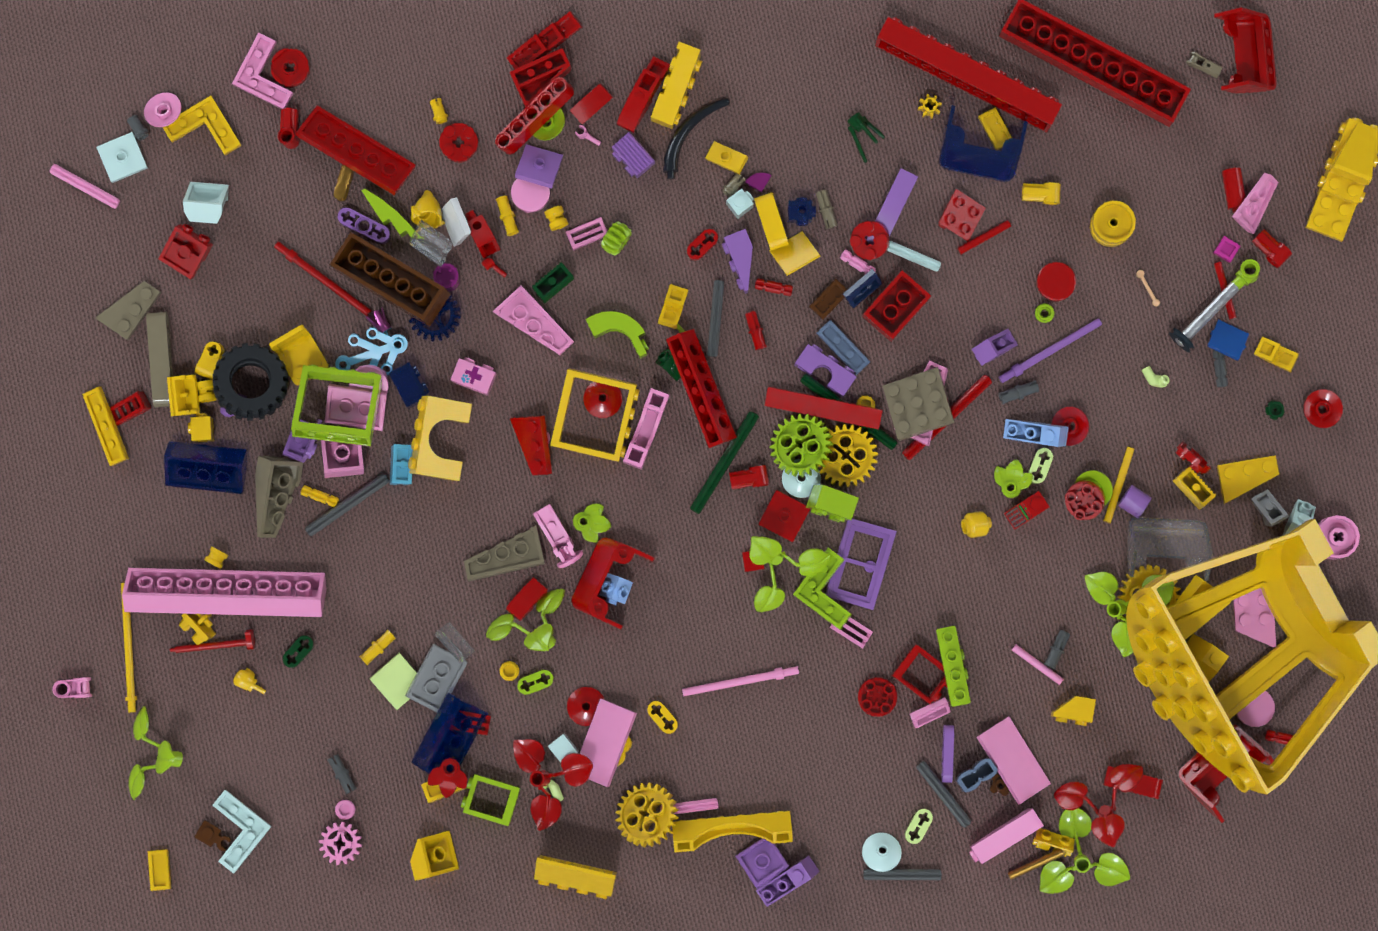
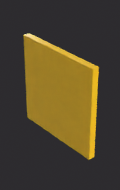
[769,231,820,276]

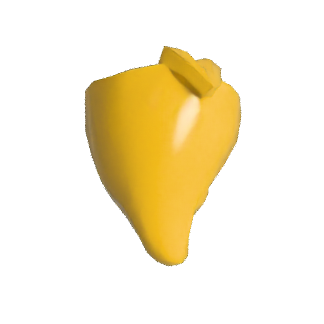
[411,190,445,228]

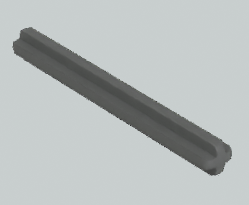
[305,474,389,536]

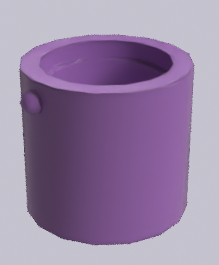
[1118,485,1152,519]

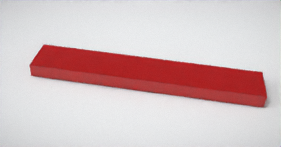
[764,386,883,430]

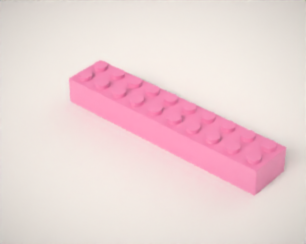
[122,568,326,617]

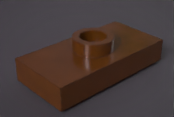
[809,279,848,320]

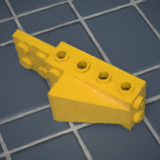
[1305,117,1378,242]

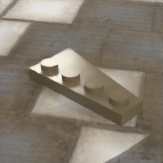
[464,526,545,582]

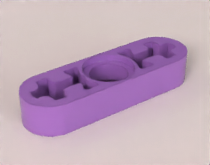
[338,208,391,244]
[941,725,954,783]

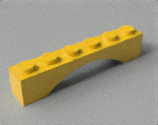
[672,811,793,853]

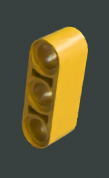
[754,192,789,251]

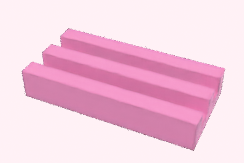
[566,217,607,251]
[829,617,873,649]
[910,697,951,729]

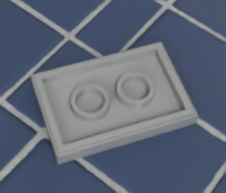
[405,644,468,714]

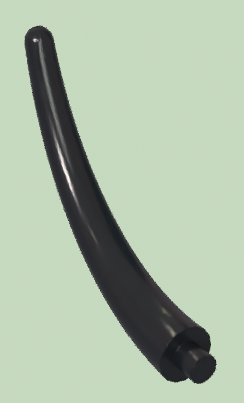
[663,98,730,180]

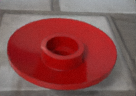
[583,382,622,418]
[1303,389,1343,428]
[1052,407,1089,446]
[567,687,605,726]

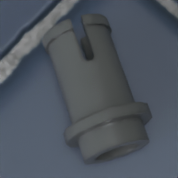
[127,115,149,141]

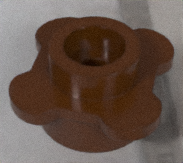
[990,774,1009,796]

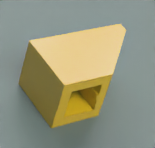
[1051,696,1096,726]

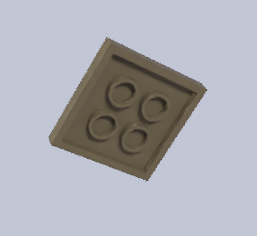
[883,367,955,441]

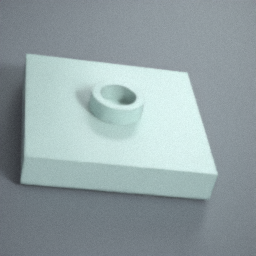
[97,132,148,183]

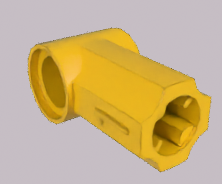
[1022,182,1061,205]

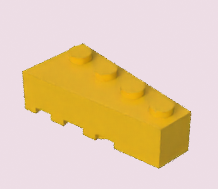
[651,42,703,129]

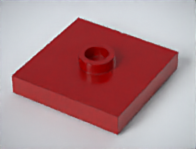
[758,490,810,543]

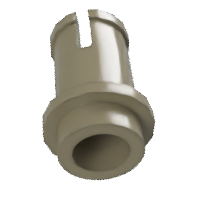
[722,173,746,197]

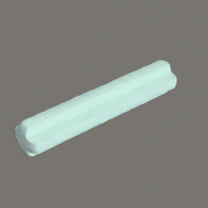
[887,241,941,272]

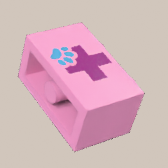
[451,357,497,396]

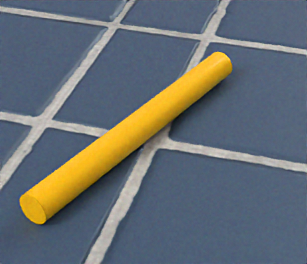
[1103,447,1135,523]

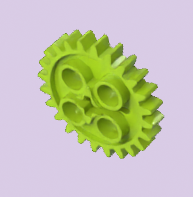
[770,414,833,477]

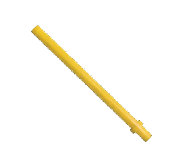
[121,583,137,713]

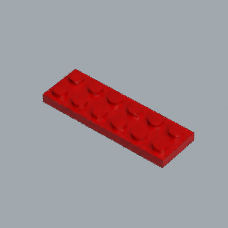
[296,105,416,196]

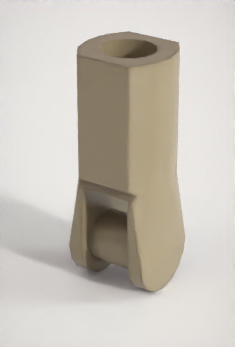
[1186,52,1223,79]

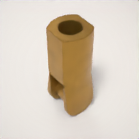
[334,165,354,202]

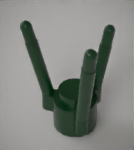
[847,112,885,163]

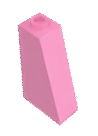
[969,808,1044,864]

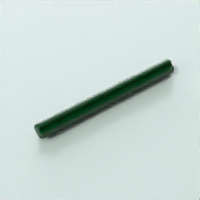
[800,374,898,450]
[690,411,759,514]

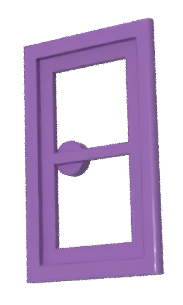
[825,519,897,610]

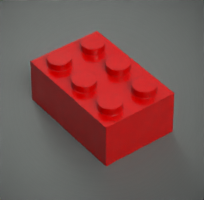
[862,270,931,342]

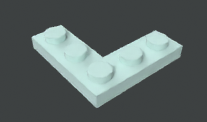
[212,790,272,874]

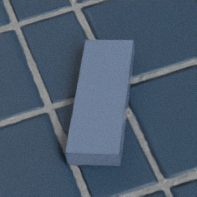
[816,320,870,375]

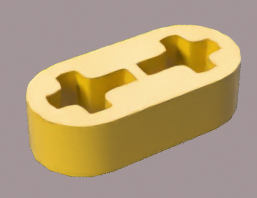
[647,701,678,734]

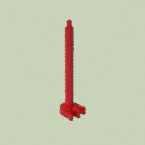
[170,629,255,653]

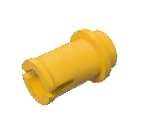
[430,98,448,124]

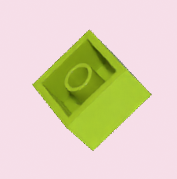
[806,485,859,523]

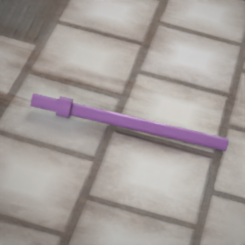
[998,318,1102,383]

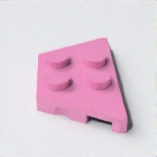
[1233,588,1276,647]

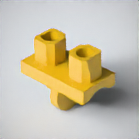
[179,614,216,645]

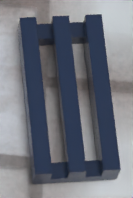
[843,269,883,308]

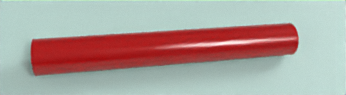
[957,220,1011,255]
[1214,262,1237,320]

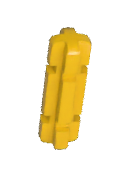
[301,485,339,507]

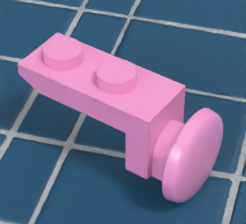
[533,504,583,568]

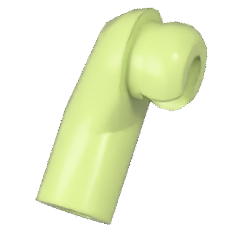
[1141,366,1170,388]
[544,779,564,801]

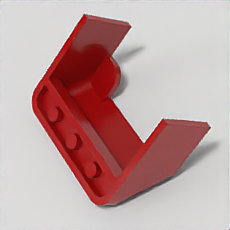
[1214,7,1277,94]
[571,537,655,630]
[1178,724,1274,823]

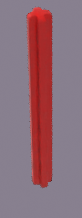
[902,375,992,460]

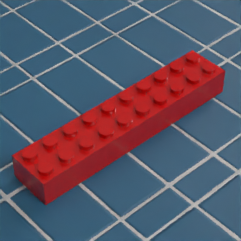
[999,0,1191,127]
[875,17,1062,133]

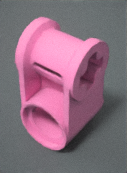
[52,677,92,698]

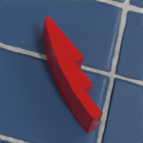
[506,11,583,69]

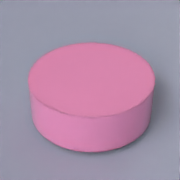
[335,800,356,820]

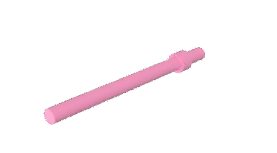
[682,666,799,697]

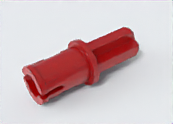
[745,311,767,351]

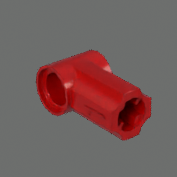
[278,108,300,149]
[1252,229,1292,268]
[729,465,770,490]

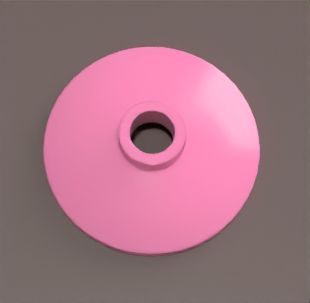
[144,93,182,127]

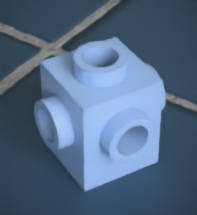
[599,573,633,605]

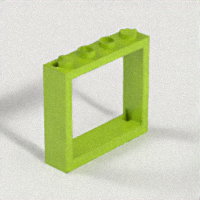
[291,365,382,446]

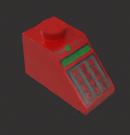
[1004,491,1049,530]

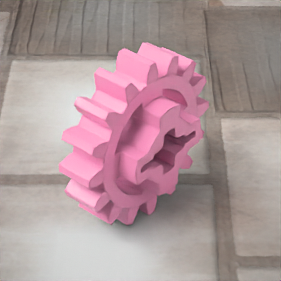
[319,822,363,865]

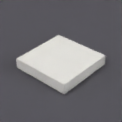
[441,197,471,246]

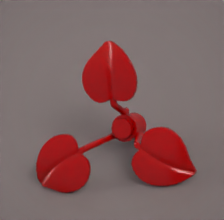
[513,739,593,831]
[1053,764,1143,847]

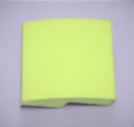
[370,653,417,710]

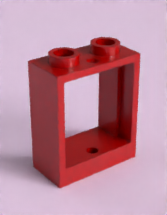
[891,644,947,704]

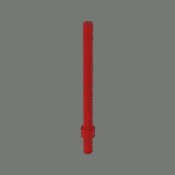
[274,241,372,316]

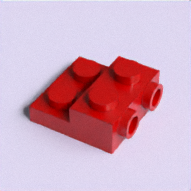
[158,224,213,280]

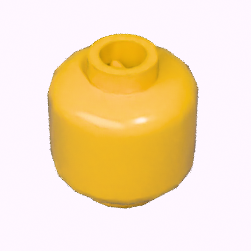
[961,511,992,538]

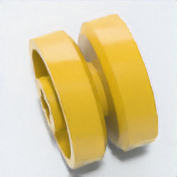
[1089,200,1136,247]

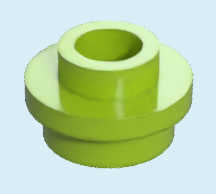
[1035,303,1054,323]

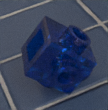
[788,197,816,226]

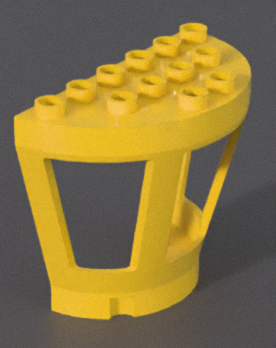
[1126,519,1378,795]

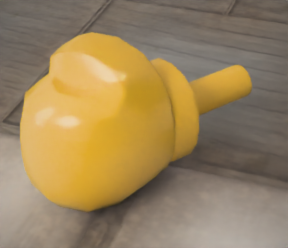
[233,668,266,694]

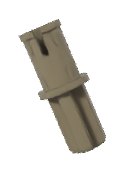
[816,190,838,229]

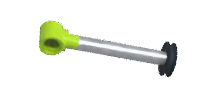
[1169,259,1260,353]

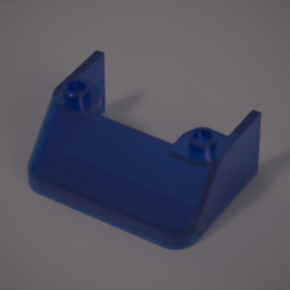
[939,105,1028,182]

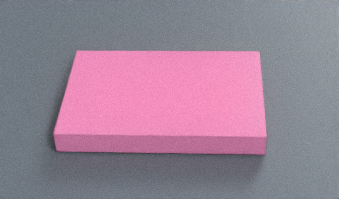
[325,384,387,431]

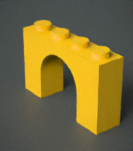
[408,396,472,481]

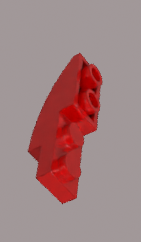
[617,56,670,133]

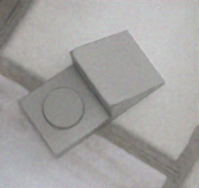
[1251,489,1289,527]

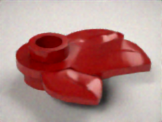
[428,758,467,798]

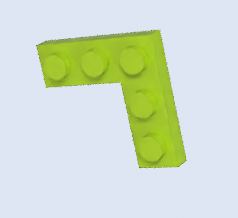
[793,548,852,630]

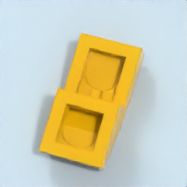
[658,284,689,329]
[1254,337,1299,373]

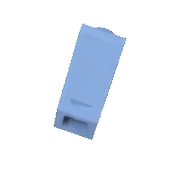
[1003,419,1069,447]

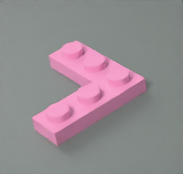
[232,32,293,109]

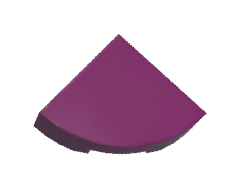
[745,173,772,193]

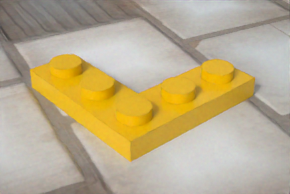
[162,96,242,155]

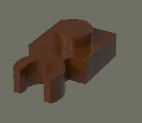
[194,820,232,851]

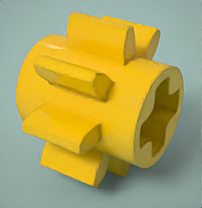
[917,94,942,119]

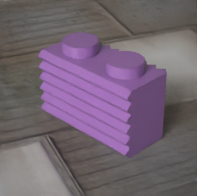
[612,132,655,179]

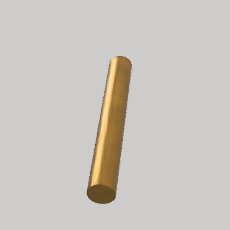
[1008,849,1065,880]

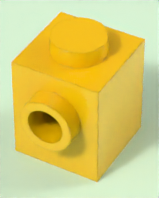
[188,413,214,443]

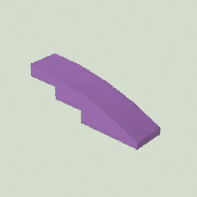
[867,169,918,244]

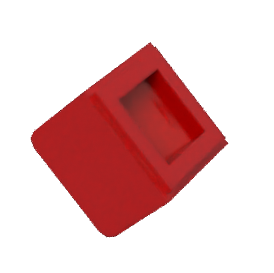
[742,551,764,572]

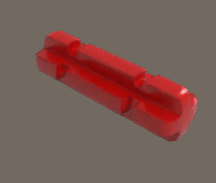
[755,278,793,296]
[1265,730,1294,745]

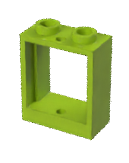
[461,774,521,826]

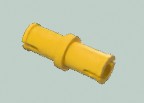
[495,196,519,236]
[359,629,396,666]

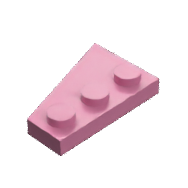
[1232,173,1279,234]

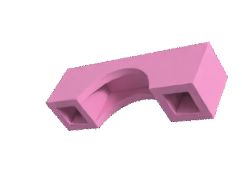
[623,388,670,470]

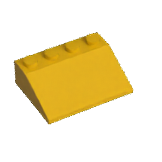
[534,855,617,899]

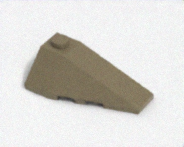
[255,456,303,538]

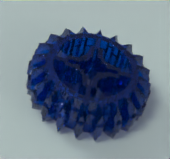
[408,295,461,342]

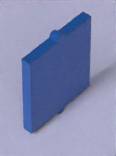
[1207,319,1249,361]

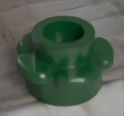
[1265,401,1285,420]

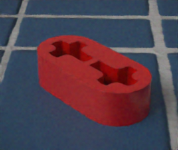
[687,229,718,261]

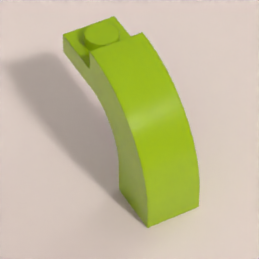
[586,311,649,359]

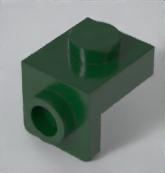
[655,348,681,381]

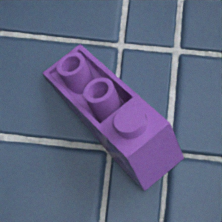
[722,229,753,294]
[756,855,820,907]

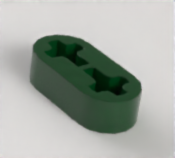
[283,635,314,668]

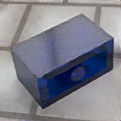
[389,362,430,409]

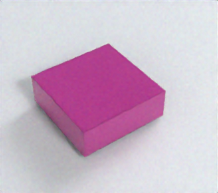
[1213,236,1241,263]

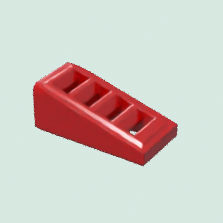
[110,391,152,426]

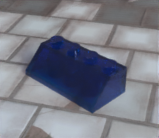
[164,441,247,494]
[411,693,488,774]

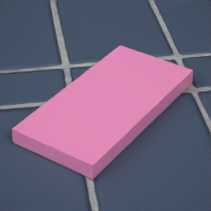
[580,699,637,787]
[977,717,1051,805]

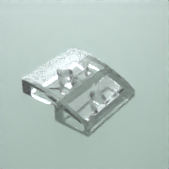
[409,220,452,267]

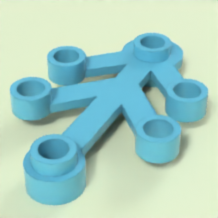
[335,327,408,375]

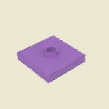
[515,144,563,189]
[735,838,790,890]

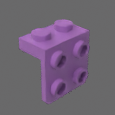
[282,419,322,463]

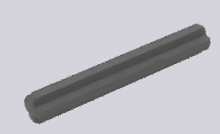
[707,280,724,357]
[916,761,971,828]
[863,869,942,880]

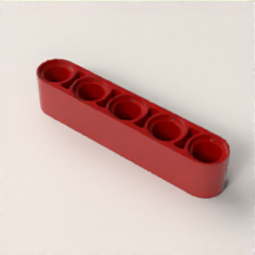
[495,77,574,155]

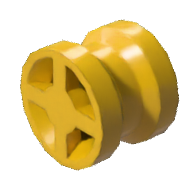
[204,546,229,569]

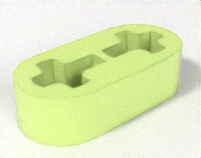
[1028,448,1053,484]
[905,809,933,844]

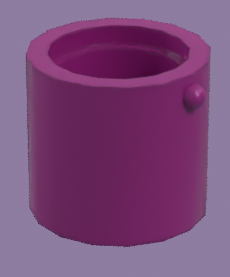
[433,263,460,292]

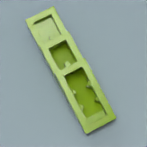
[361,189,425,249]

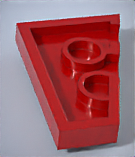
[510,416,552,475]

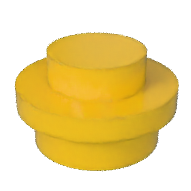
[500,661,519,681]

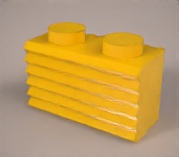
[1173,467,1216,510]

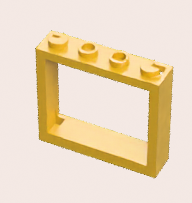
[550,368,640,462]

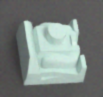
[183,182,229,224]

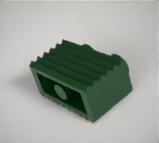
[532,262,574,304]

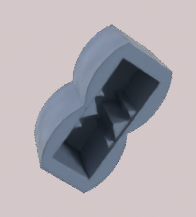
[955,758,998,792]

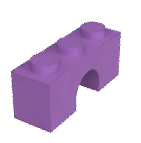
[794,344,856,398]

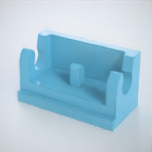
[390,444,413,485]

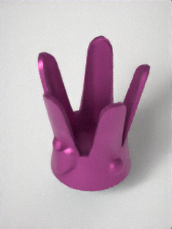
[365,307,392,335]

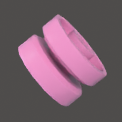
[1318,515,1360,560]

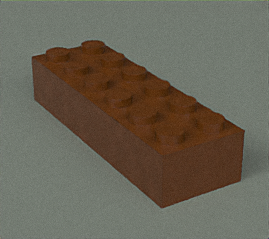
[329,232,451,327]

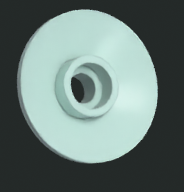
[782,459,821,498]
[862,833,902,872]

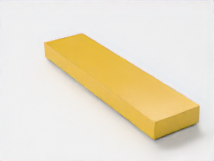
[82,387,129,466]

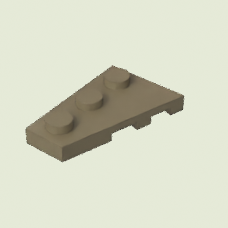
[95,281,161,340]

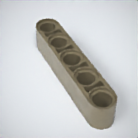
[146,312,173,408]

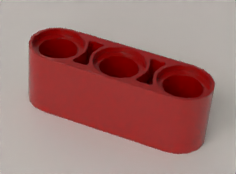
[1103,766,1163,799]

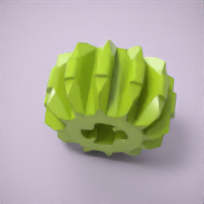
[601,221,632,256]

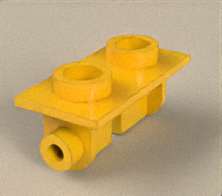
[1032,828,1075,857]

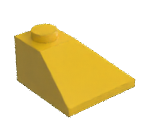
[1187,634,1229,683]
[410,831,459,881]

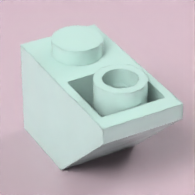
[1283,499,1316,535]

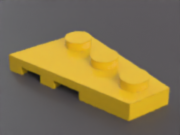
[1217,455,1279,504]

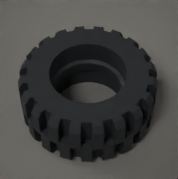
[213,343,288,421]

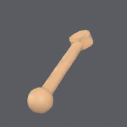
[1136,270,1160,307]

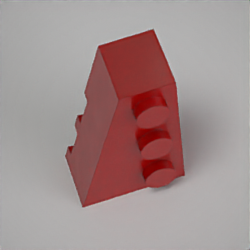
[510,48,571,108]

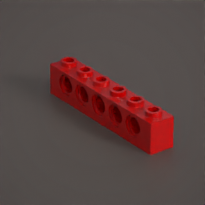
[666,329,737,448]

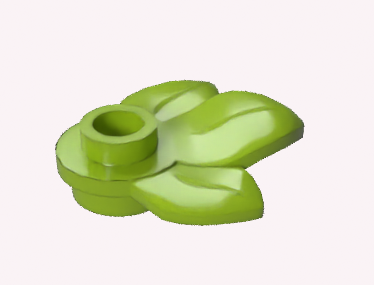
[994,459,1033,498]
[573,504,611,543]

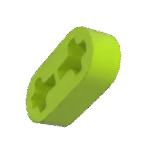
[517,670,554,695]

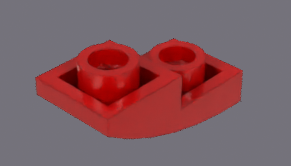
[570,83,613,125]
[506,577,548,621]

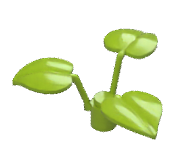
[749,536,830,612]
[1085,572,1174,657]
[486,588,565,651]
[129,706,183,800]
[1039,808,1130,894]

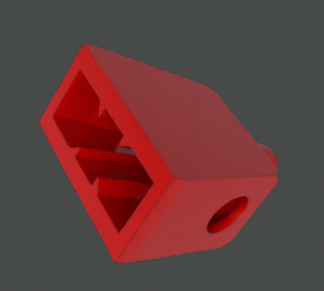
[465,210,501,259]

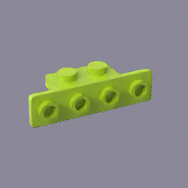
[936,626,971,707]

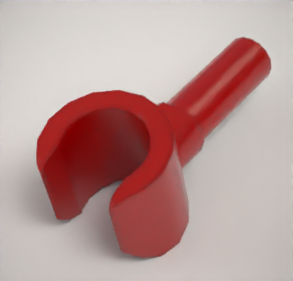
[481,258,507,278]

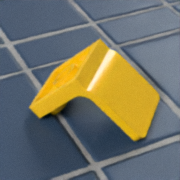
[269,325,329,386]

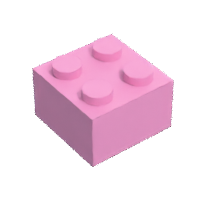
[321,440,364,478]

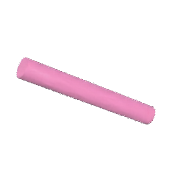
[1012,644,1064,685]

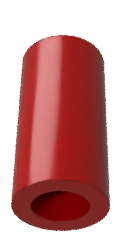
[1222,168,1246,213]

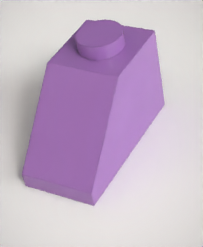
[972,329,1018,366]

